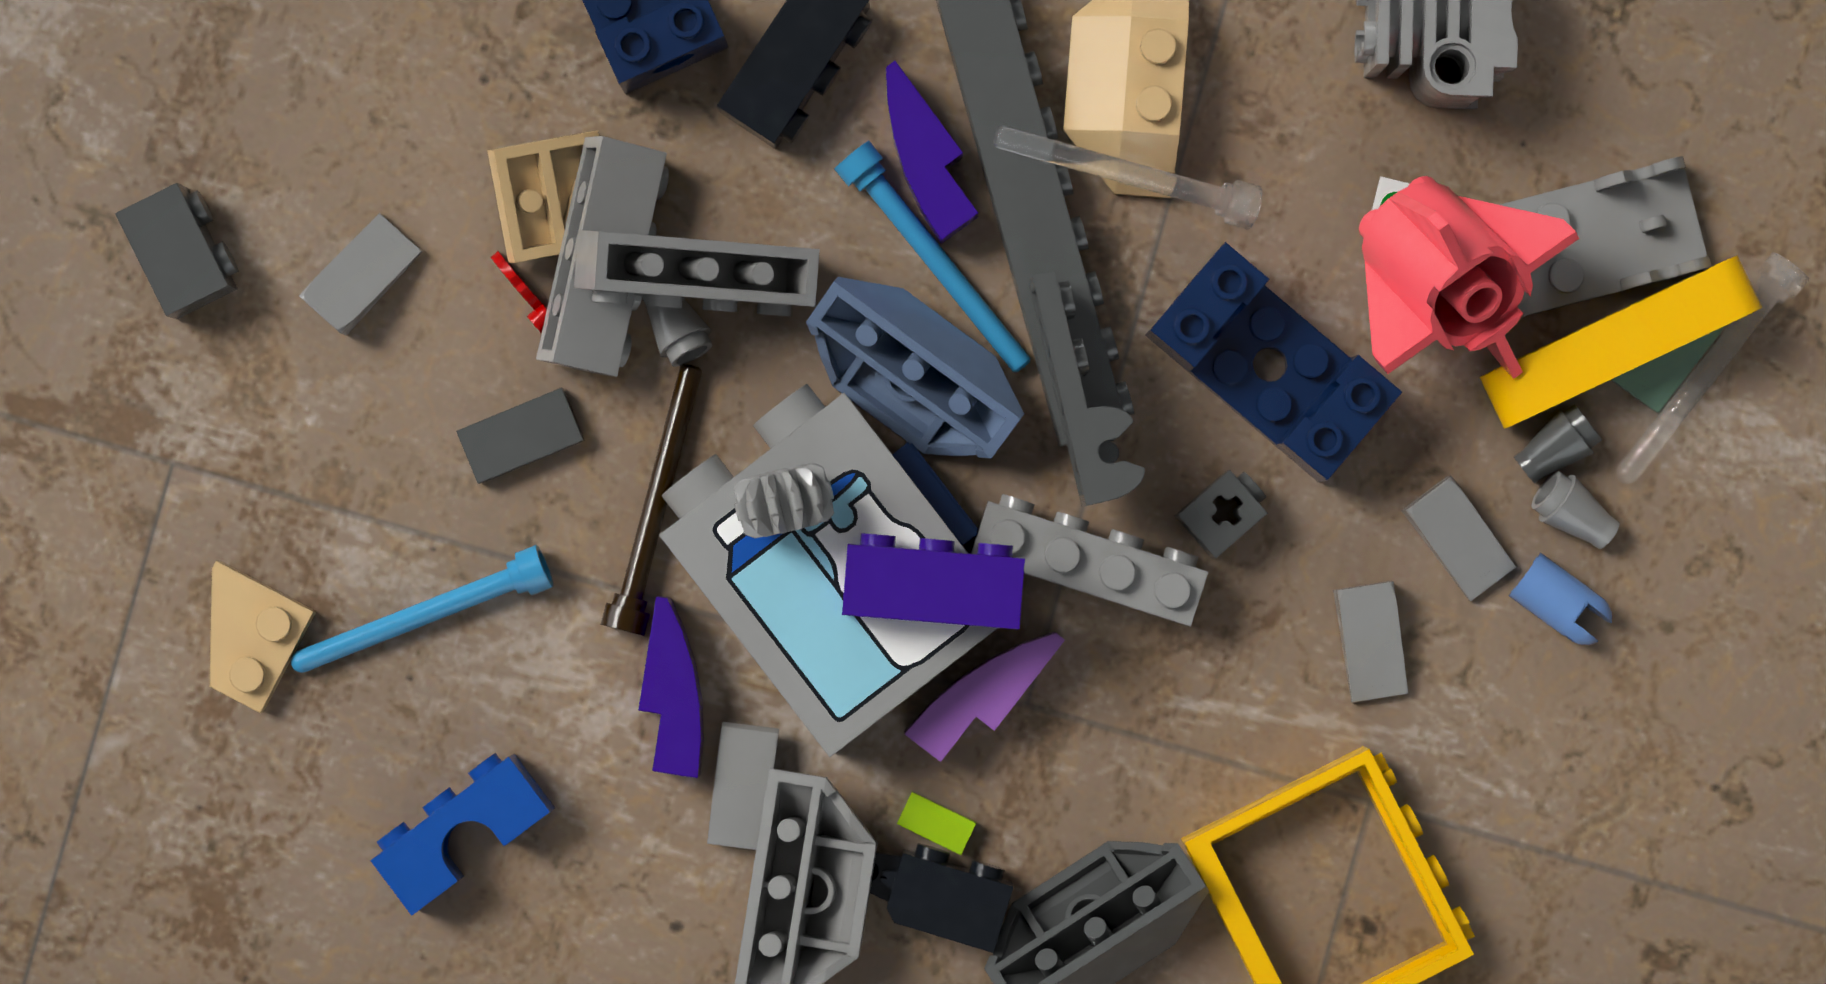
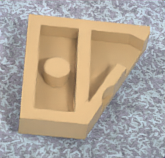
[487,130,599,263]
[209,561,317,713]

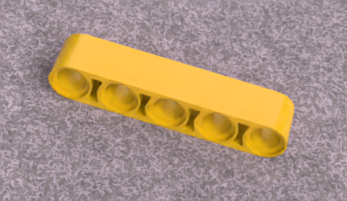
[1479,255,1762,429]

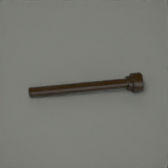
[600,364,702,636]

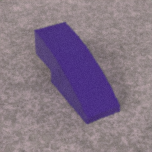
[886,61,978,244]
[638,596,704,778]

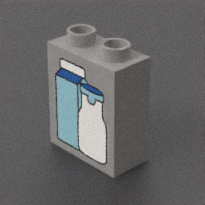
[659,384,997,757]

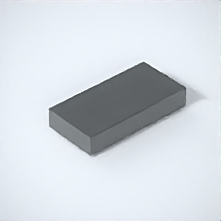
[456,387,585,484]

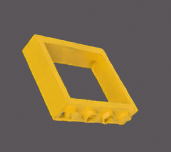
[1181,746,1475,984]

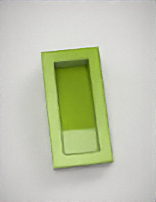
[897,791,976,855]

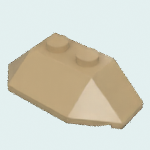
[1063,0,1189,199]

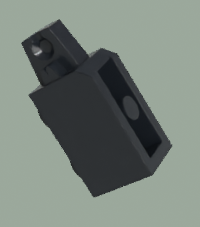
[870,843,1014,953]

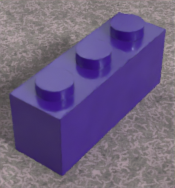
[842,533,1025,629]

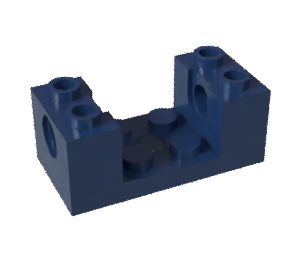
[582,0,729,94]
[1145,242,1402,482]

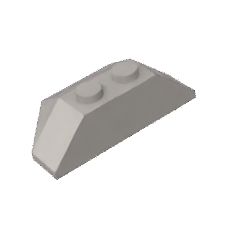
[735,768,878,984]

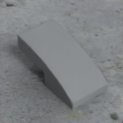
[707,722,779,850]

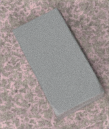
[299,213,423,336]
[1401,476,1516,601]
[1333,581,1408,703]

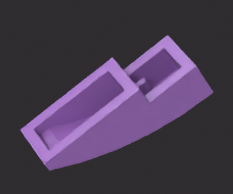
[904,632,1065,762]

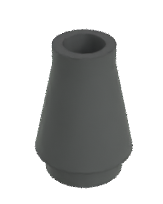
[1514,404,1602,484]

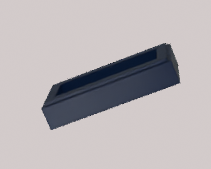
[892,443,978,546]

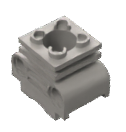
[1354,0,1518,109]

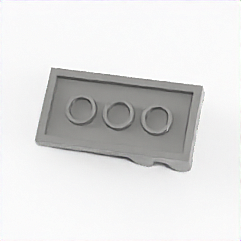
[1500,156,1712,317]

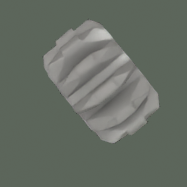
[734,463,834,538]

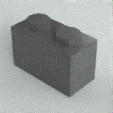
[115,183,239,319]

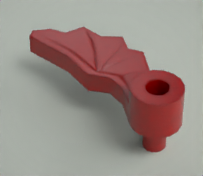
[490,251,547,334]

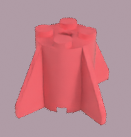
[1359,176,1579,379]

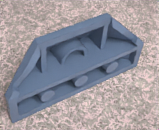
[806,277,1024,459]

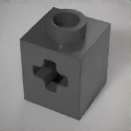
[1174,470,1268,559]

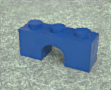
[370,753,555,916]

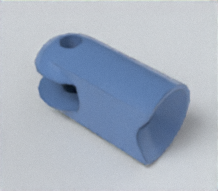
[1509,553,1612,645]

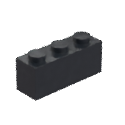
[717,0,873,149]

